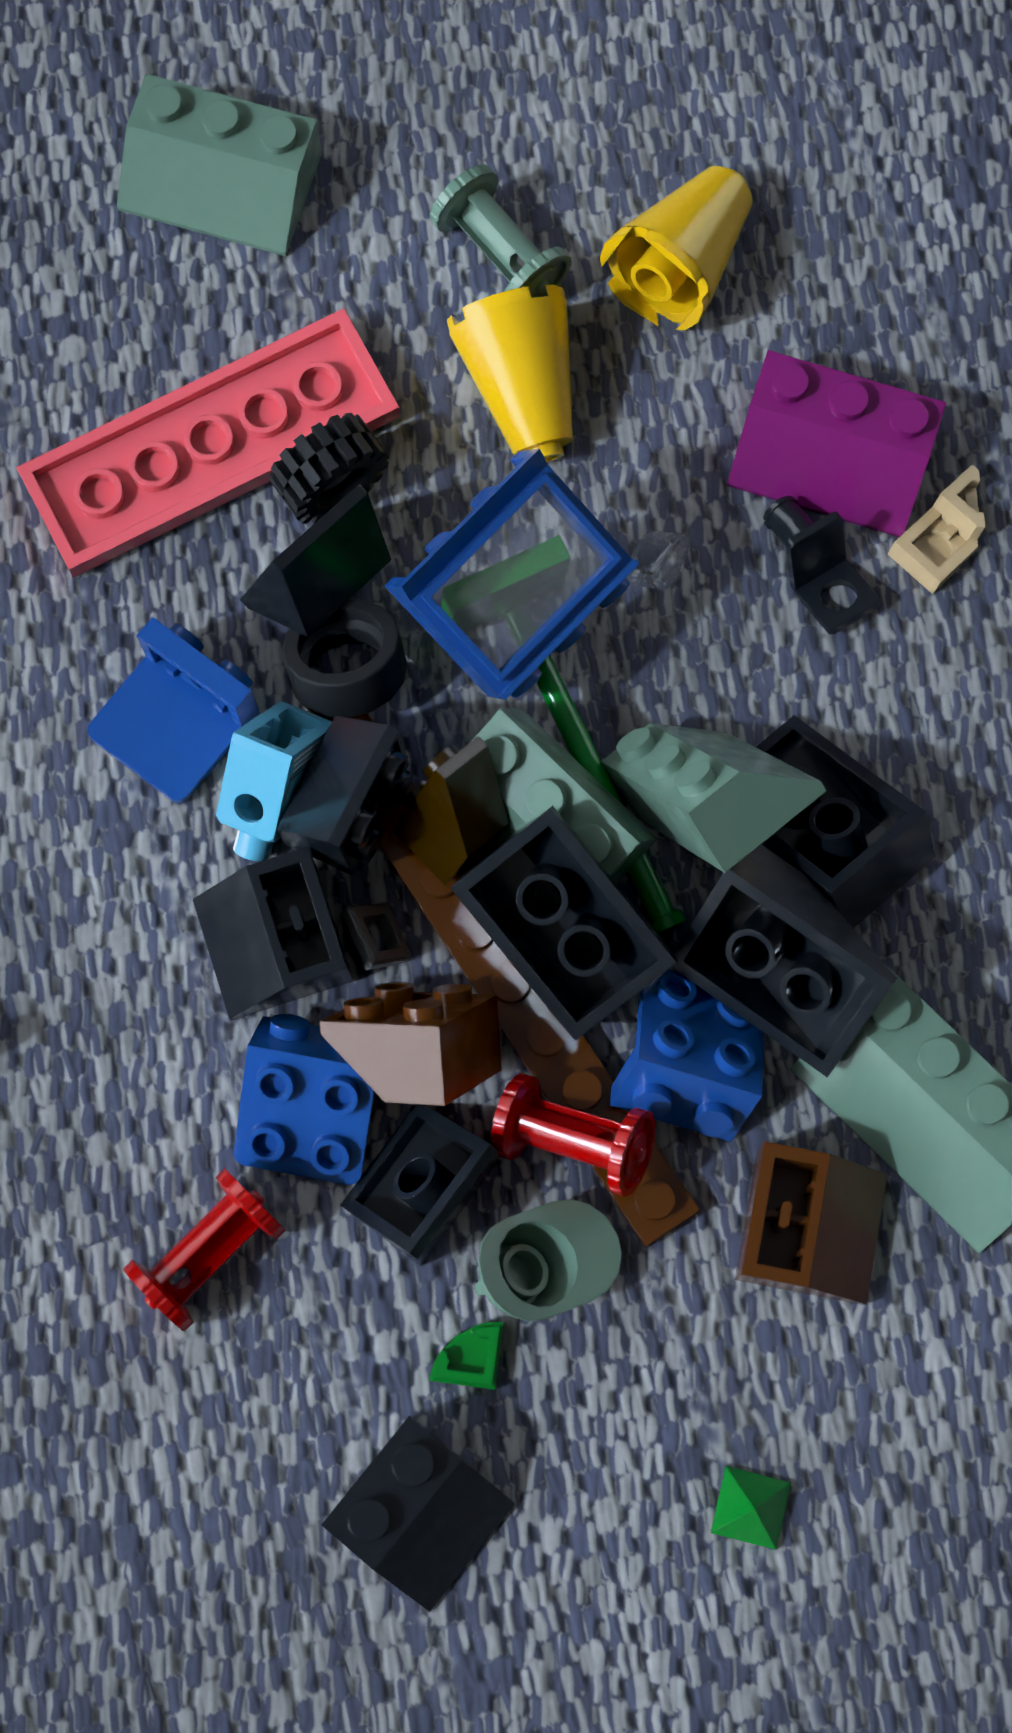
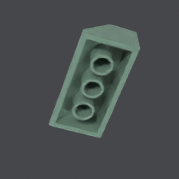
[790,967,1012,1254]

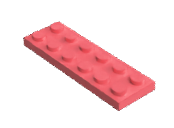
[16,308,400,578]

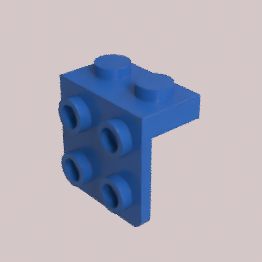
[87,616,260,804]
[610,969,764,1142]
[234,1014,375,1185]

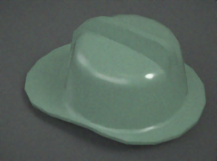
[474,1199,622,1322]

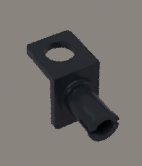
[763,496,880,634]

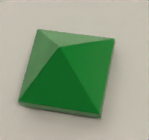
[710,1466,791,1550]

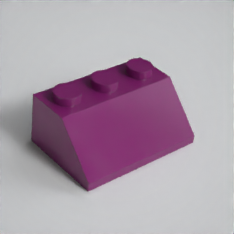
[727,350,946,537]

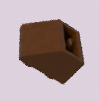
[319,982,502,1106]
[735,1141,887,1305]

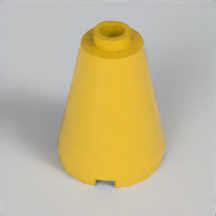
[600,166,753,330]
[447,285,573,462]

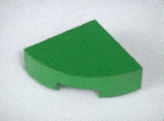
[429,1322,504,1390]

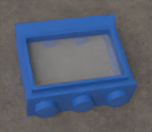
[385,449,640,700]

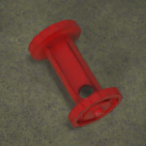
[491,1073,656,1197]
[123,1168,286,1332]

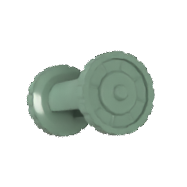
[430,164,572,298]

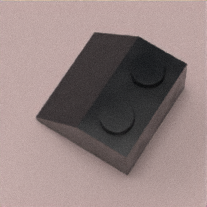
[321,1416,515,1612]

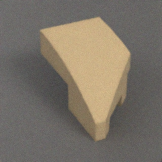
[888,465,986,594]

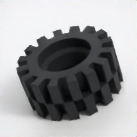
[269,413,389,524]

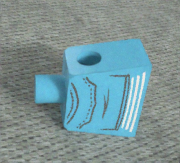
[216,701,332,862]

